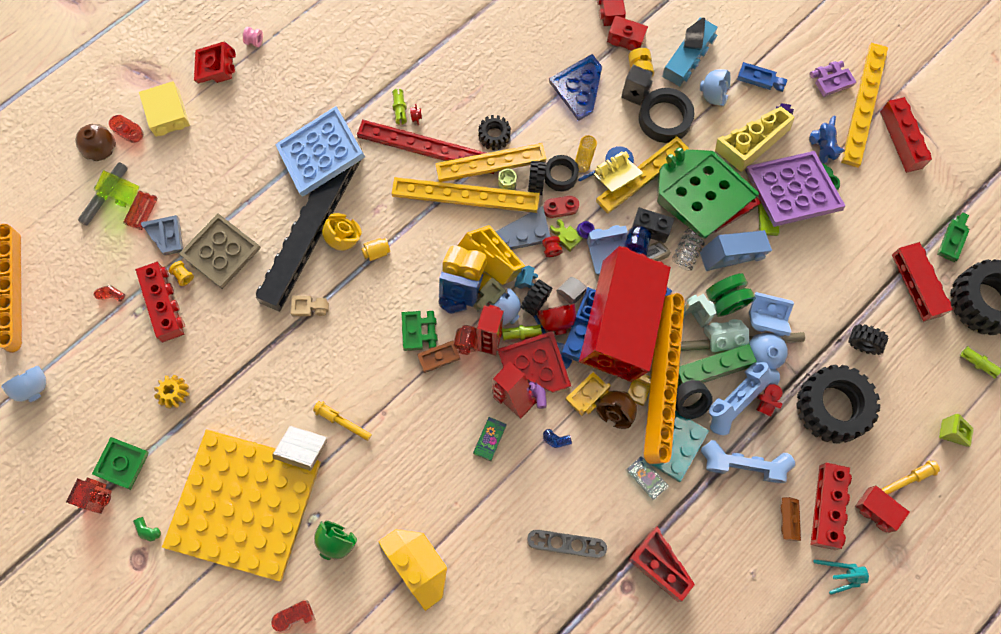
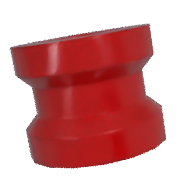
[542,236,563,258]

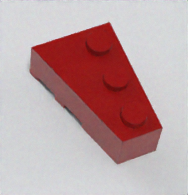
[492,361,537,419]
[628,526,695,602]

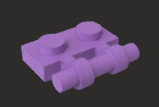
[810,61,856,97]

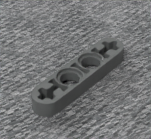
[527,530,607,558]

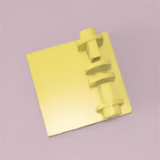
[594,151,643,193]

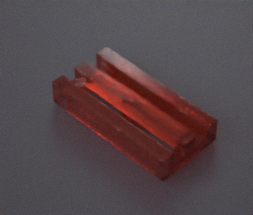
[123,190,158,230]

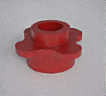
[410,104,422,125]

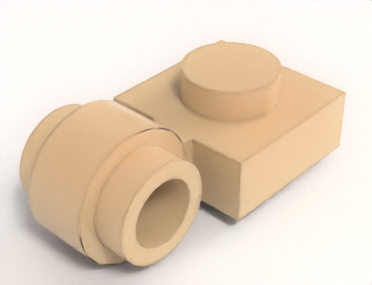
[290,296,329,316]

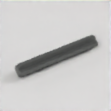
[78,162,128,226]

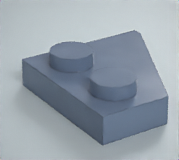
[141,215,183,255]

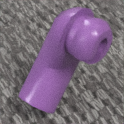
[527,382,547,409]

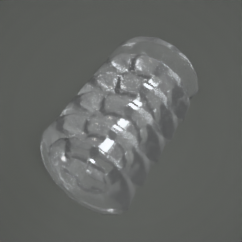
[672,228,707,271]

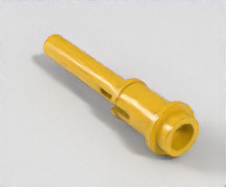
[313,401,372,441]
[881,461,940,494]

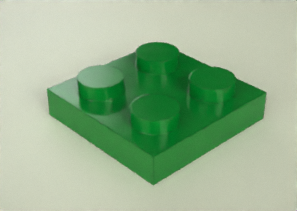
[92,437,150,490]

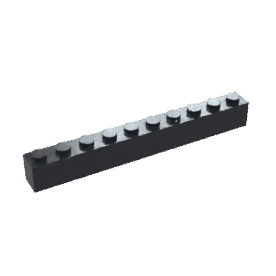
[256,147,362,312]

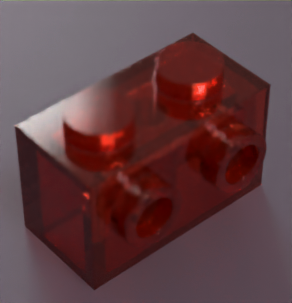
[66,477,112,514]

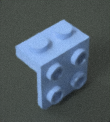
[587,225,628,275]
[749,292,794,336]

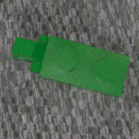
[937,212,970,262]

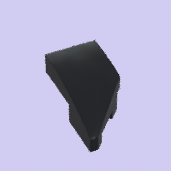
[683,17,705,50]

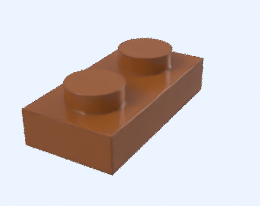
[417,340,460,373]
[780,497,801,541]

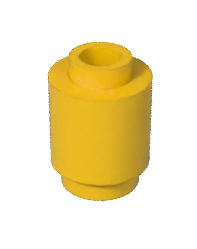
[361,238,391,261]

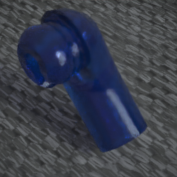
[438,296,467,314]

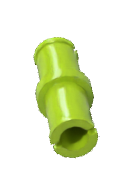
[392,89,407,125]
[502,324,542,341]
[960,346,1001,379]

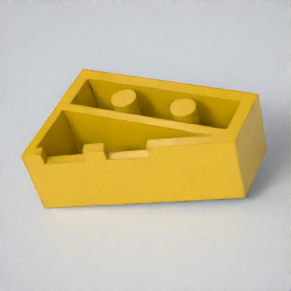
[457,225,525,285]

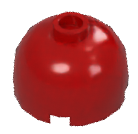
[537,304,576,335]

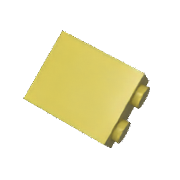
[139,81,190,137]

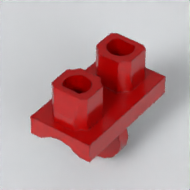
[756,384,783,417]

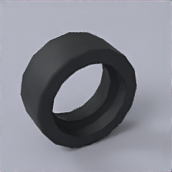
[544,155,579,192]
[676,380,713,419]

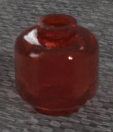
[453,325,478,355]

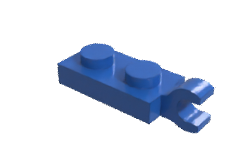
[737,62,787,92]

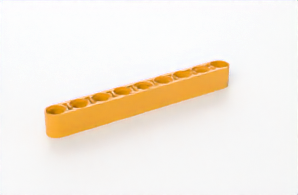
[644,293,685,464]

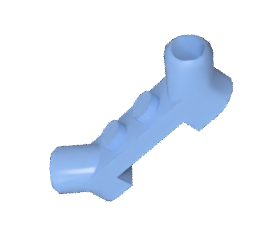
[709,362,780,435]
[701,440,795,483]

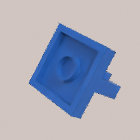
[439,272,483,307]

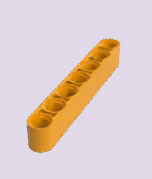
[0,224,22,353]

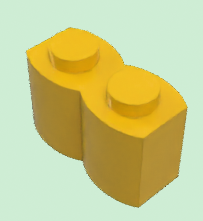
[442,246,487,281]

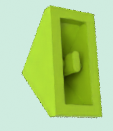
[939,414,974,447]

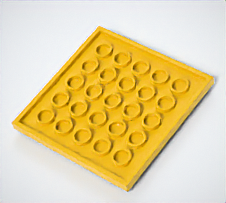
[162,429,321,582]

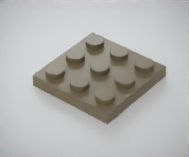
[179,213,261,289]

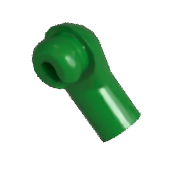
[133,517,161,542]

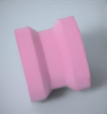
[243,26,263,47]

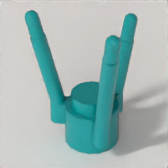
[813,560,869,595]

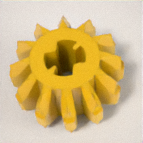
[154,375,189,409]

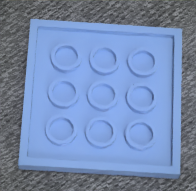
[275,106,365,197]

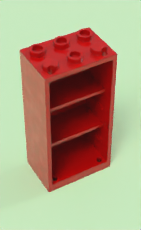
[579,246,671,382]

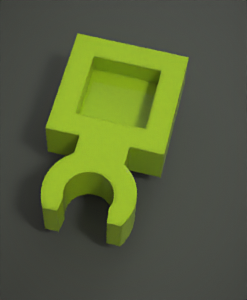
[550,219,583,252]

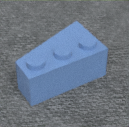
[699,230,772,271]

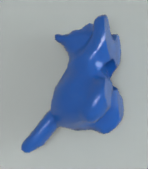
[809,116,845,164]

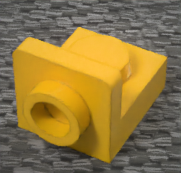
[627,374,651,406]

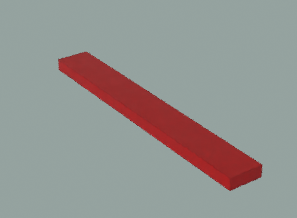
[357,119,495,174]

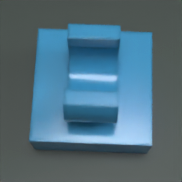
[515,265,538,289]

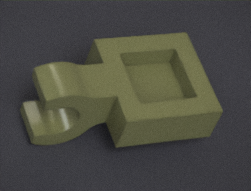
[473,278,506,311]

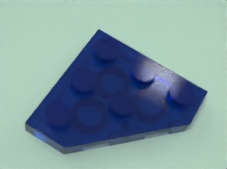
[549,54,602,121]

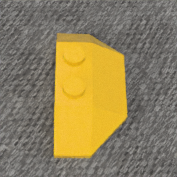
[378,529,447,611]

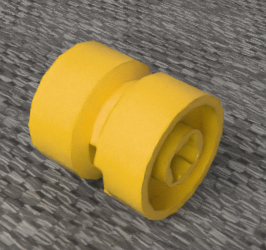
[628,48,654,77]

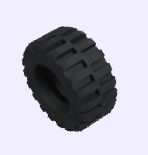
[950,259,1001,335]
[796,365,881,444]

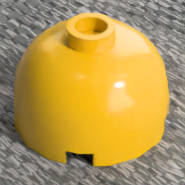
[322,213,362,251]

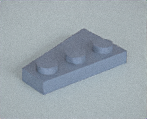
[495,206,550,250]

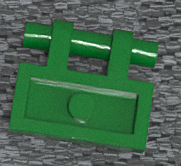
[401,311,438,351]

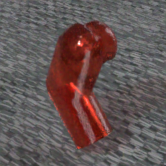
[94,285,126,302]

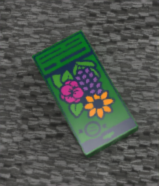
[473,417,507,461]

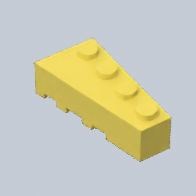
[715,107,795,172]

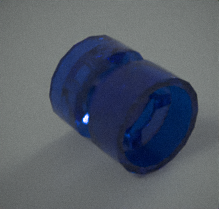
[624,226,651,256]

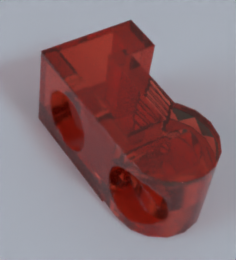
[271,600,316,632]

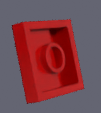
[194,41,236,84]

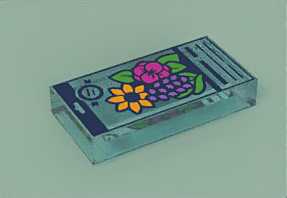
[626,456,669,500]

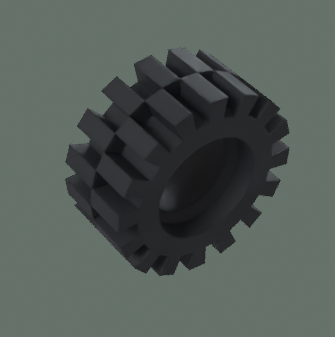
[478,115,511,150]
[528,161,546,195]
[521,279,553,316]
[848,324,889,355]

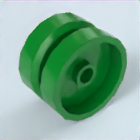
[705,273,756,317]

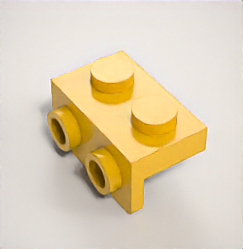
[565,372,611,416]

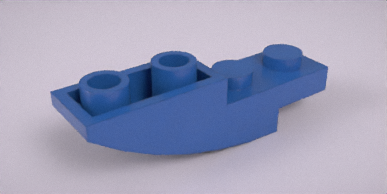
[561,287,596,362]

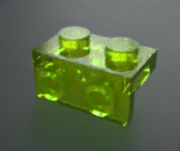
[93,170,140,208]

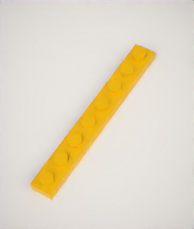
[841,42,888,168]
[391,177,540,213]

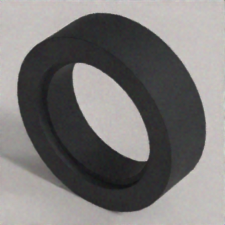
[639,88,695,143]

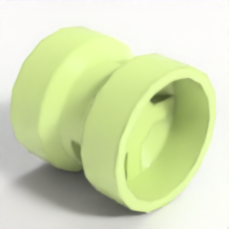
[498,169,517,190]

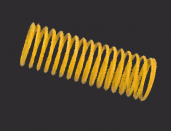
[575,135,597,173]

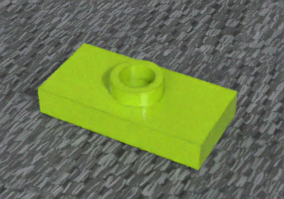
[758,199,780,236]

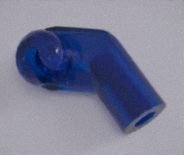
[543,429,572,448]

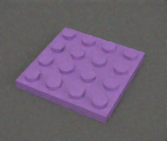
[745,151,845,227]

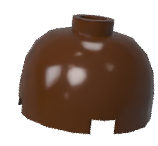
[75,124,116,161]
[596,391,637,429]

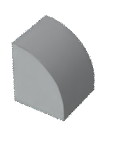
[556,277,587,304]

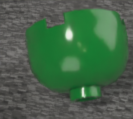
[314,520,357,560]

